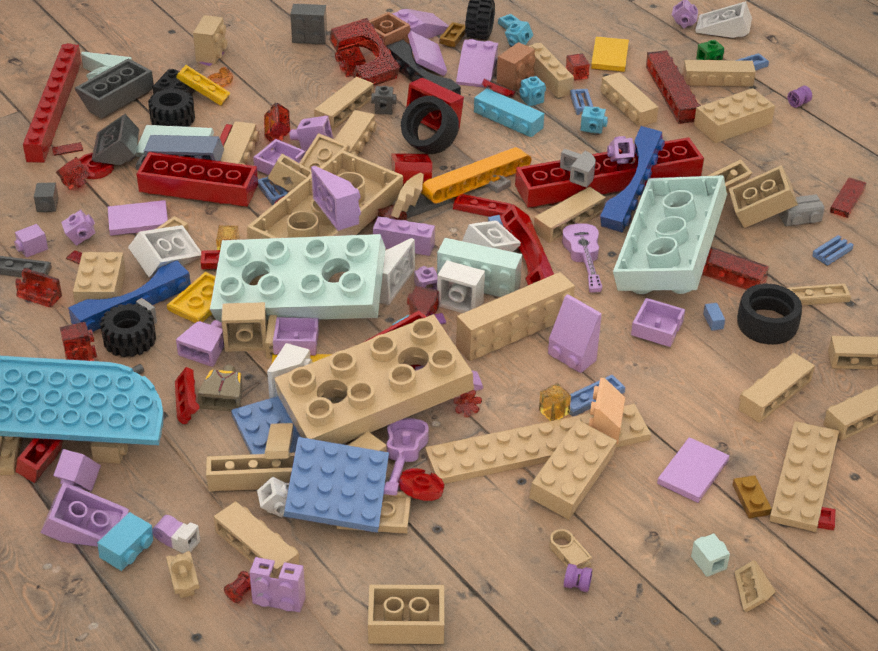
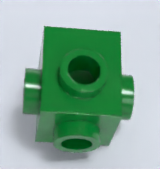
[696,40,724,60]

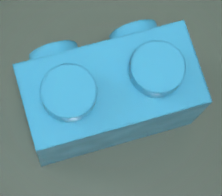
[97,512,153,571]

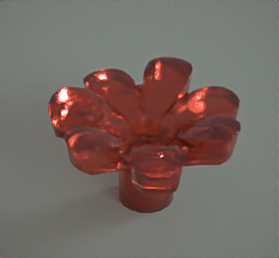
[453,390,482,418]

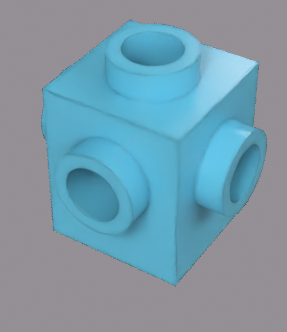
[505,20,533,46]
[520,76,546,106]
[580,106,608,134]

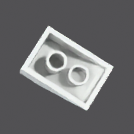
[695,1,752,38]
[128,225,201,278]
[379,238,415,305]

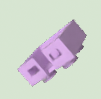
[253,139,306,175]
[631,298,685,347]
[273,317,319,355]
[250,557,306,612]

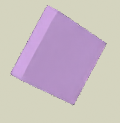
[408,31,447,76]
[108,200,168,235]
[657,437,729,503]

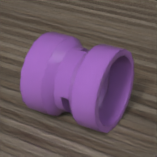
[787,86,813,108]
[564,563,593,593]

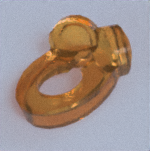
[207,67,233,87]

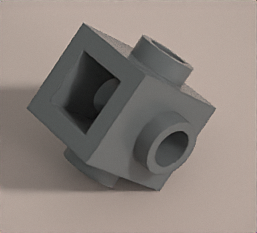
[371,86,397,115]

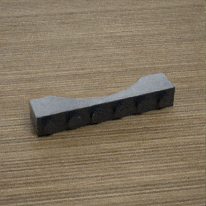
[385,40,461,95]

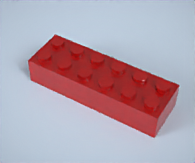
[136,152,258,207]

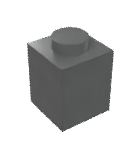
[34,182,59,212]

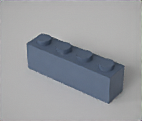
[144,135,224,161]

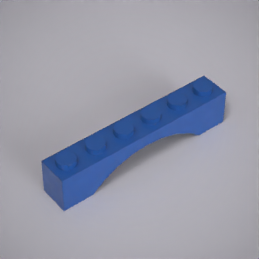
[600,126,665,233]
[68,260,191,336]

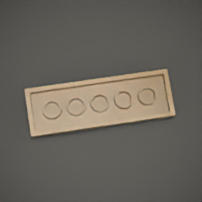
[769,421,839,532]

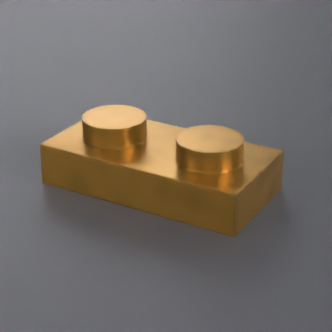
[439,22,466,47]
[732,475,772,519]

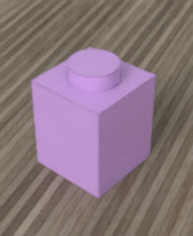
[14,224,48,258]

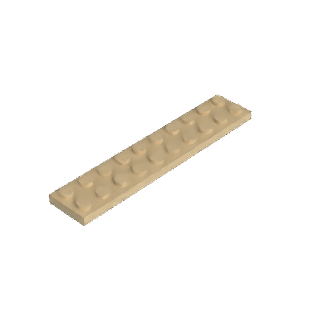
[425,404,651,484]

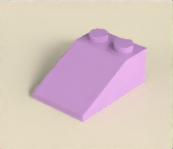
[392,9,449,44]
[456,39,498,88]
[311,166,361,231]
[548,294,602,373]
[40,482,129,547]

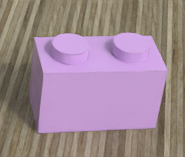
[53,449,101,492]

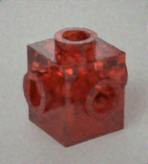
[56,157,90,190]

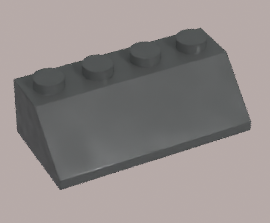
[75,58,154,119]

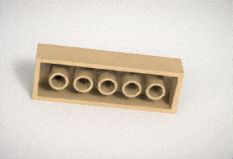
[456,272,575,361]

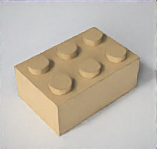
[729,165,798,228]
[73,252,126,304]
[368,585,444,644]

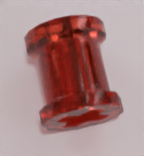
[224,571,251,603]

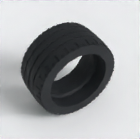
[400,96,459,154]
[737,283,802,345]

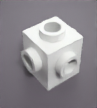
[257,477,289,518]

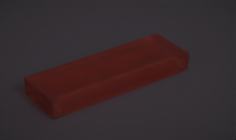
[830,177,867,218]

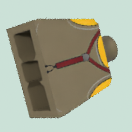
[198,365,242,412]

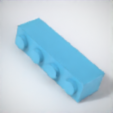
[474,88,544,137]

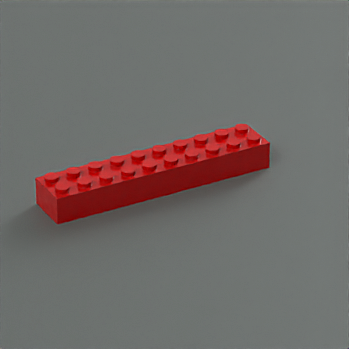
[515,137,704,208]

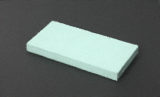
[136,125,214,157]

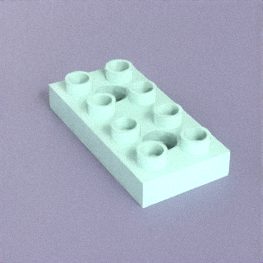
[613,175,727,294]
[210,234,385,322]

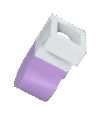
[152,515,200,553]

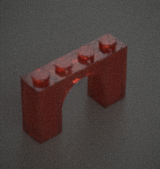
[329,18,400,86]

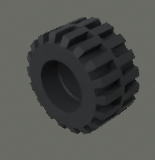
[465,0,495,40]
[148,88,195,127]
[100,303,156,357]

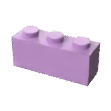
[373,217,435,256]

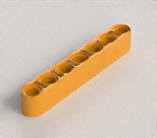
[421,147,532,204]

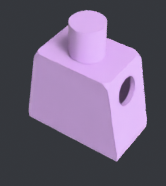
[290,116,334,152]
[176,320,224,367]

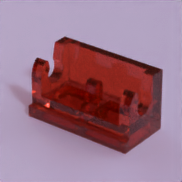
[15,268,62,308]

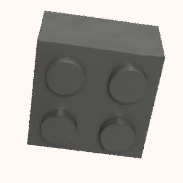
[290,3,327,44]

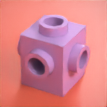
[672,0,698,28]
[607,136,635,164]
[61,210,96,245]

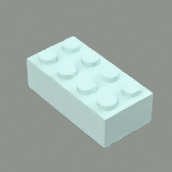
[437,238,522,297]

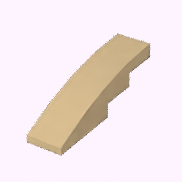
[391,173,424,218]

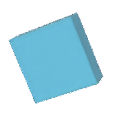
[498,14,520,30]

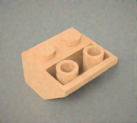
[589,378,625,444]

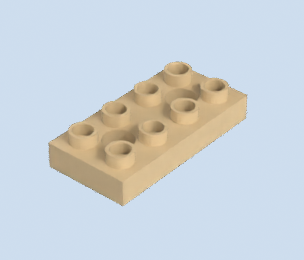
[247,150,403,239]
[274,314,474,444]

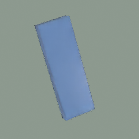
[560,375,625,417]

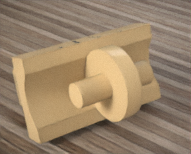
[166,551,200,598]

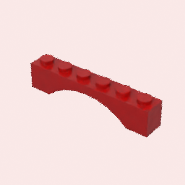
[500,204,554,285]

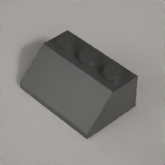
[92,114,139,165]

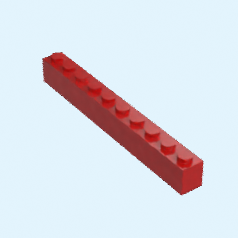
[23,43,82,163]

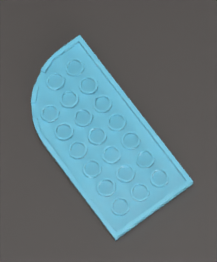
[0,356,164,445]

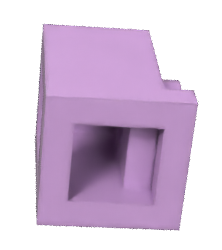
[414,266,437,298]

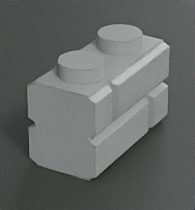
[778,194,824,226]

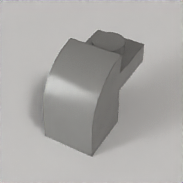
[560,149,595,187]

